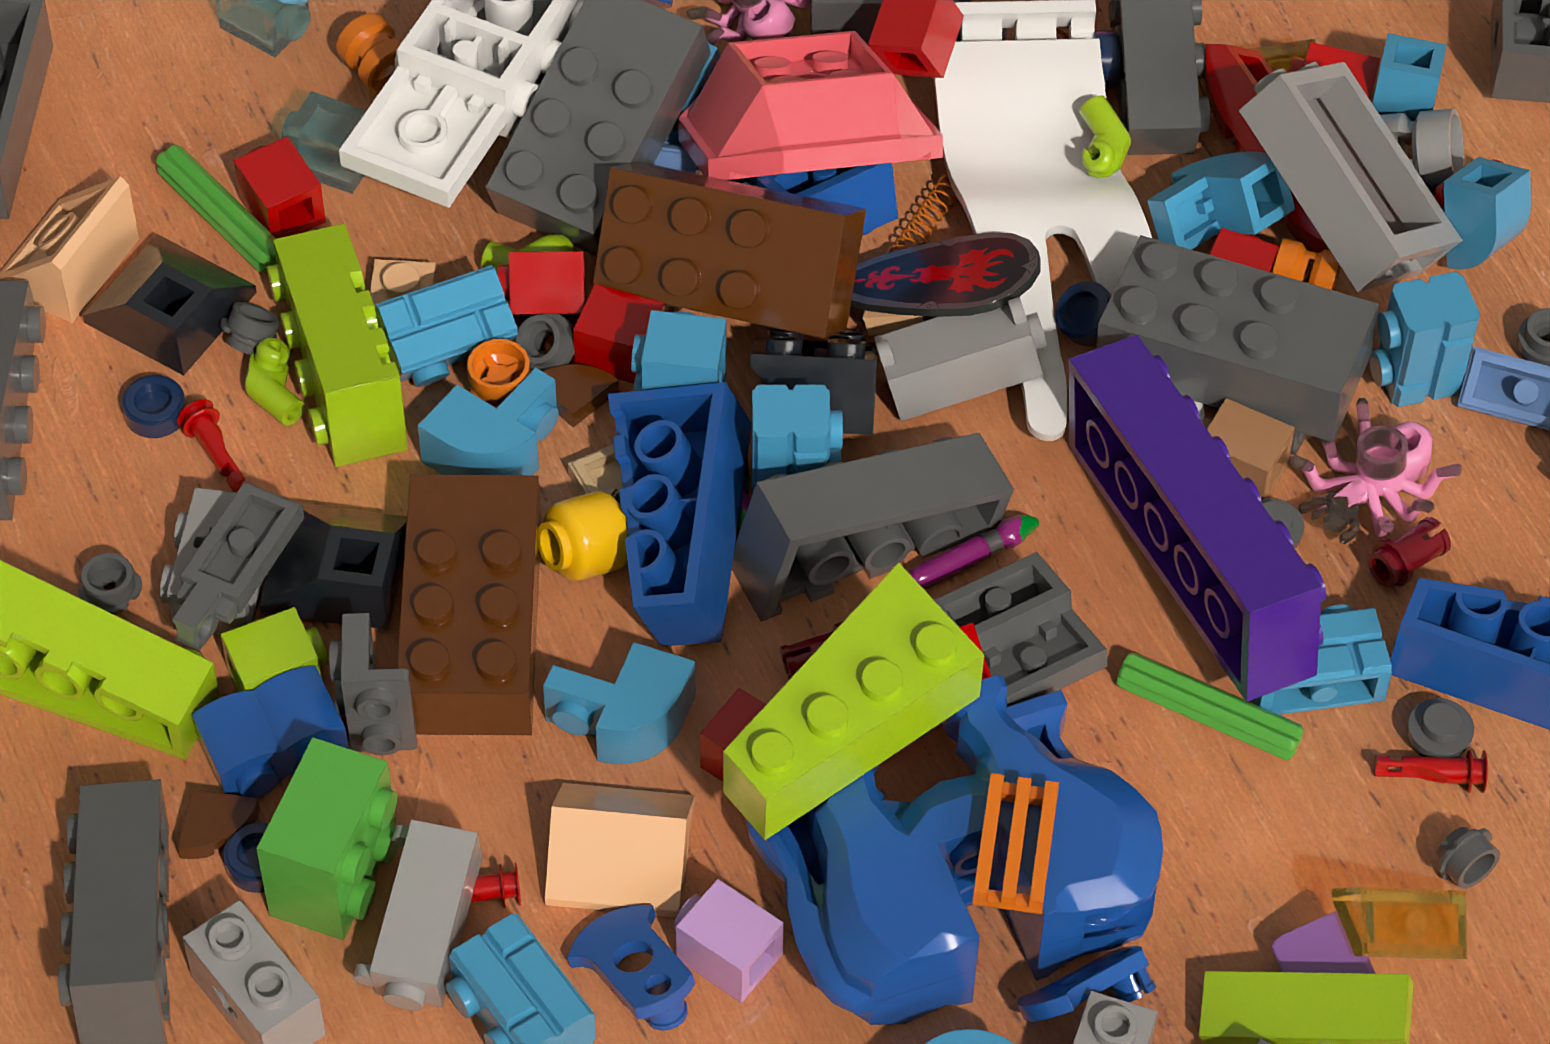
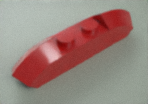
[1204,44,1342,269]

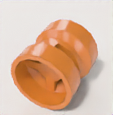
[336,13,403,95]
[1272,238,1341,291]
[467,339,530,408]

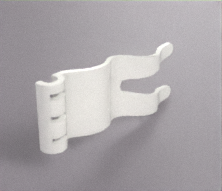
[933,0,1205,441]

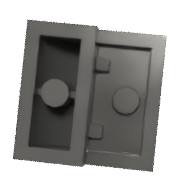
[934,552,1108,707]

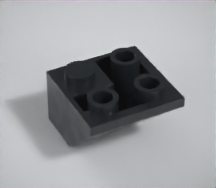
[83,234,257,376]
[750,327,878,435]
[259,503,407,630]

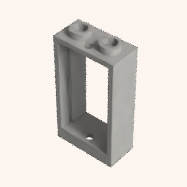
[1239,62,1463,292]

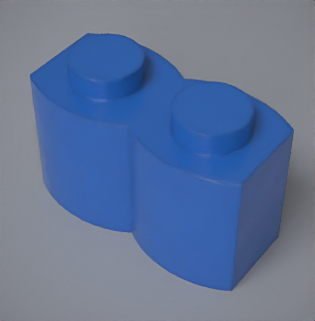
[192,665,349,798]

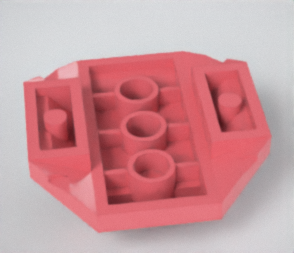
[678,31,943,180]

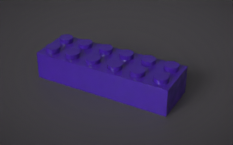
[1069,335,1326,702]

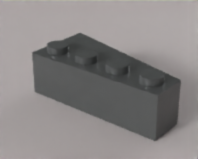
[1108,0,1210,155]
[0,281,46,520]
[732,433,1014,622]
[58,779,170,1044]

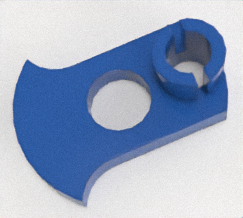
[568,905,695,1031]
[1017,946,1156,1022]

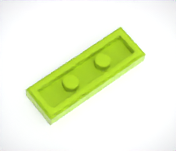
[1199,971,1414,1044]

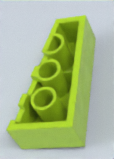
[266,223,408,468]
[0,560,220,760]
[723,562,984,840]

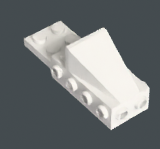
[339,0,585,208]

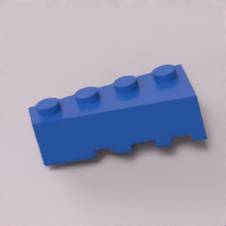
[608,382,752,646]
[1390,578,1550,730]

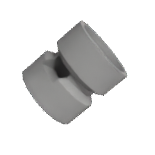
[1380,108,1465,188]

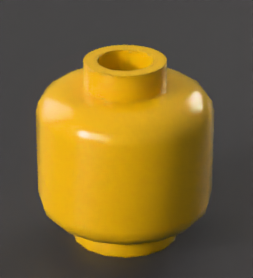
[538,491,629,582]

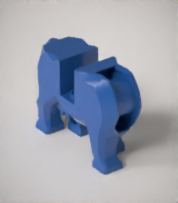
[747,675,1163,1025]

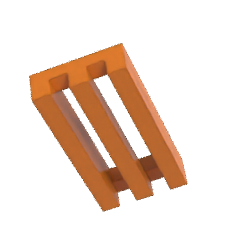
[972,773,1059,914]

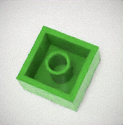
[256,737,399,941]

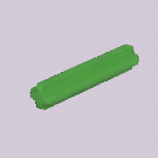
[156,145,277,273]
[1117,652,1304,760]

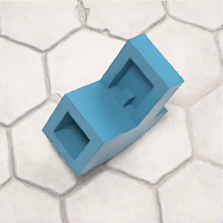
[1373,33,1447,121]
[1147,152,1295,250]
[1428,157,1531,270]
[418,367,559,475]
[543,642,696,764]

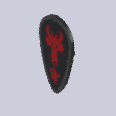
[851,232,1041,319]

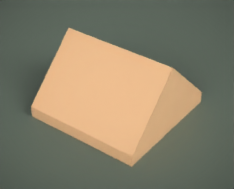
[0,176,139,323]
[545,783,695,918]

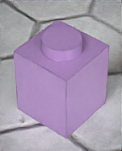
[674,879,783,1003]

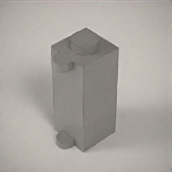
[874,297,1048,421]
[353,819,483,1011]

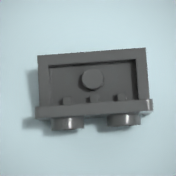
[329,613,417,755]

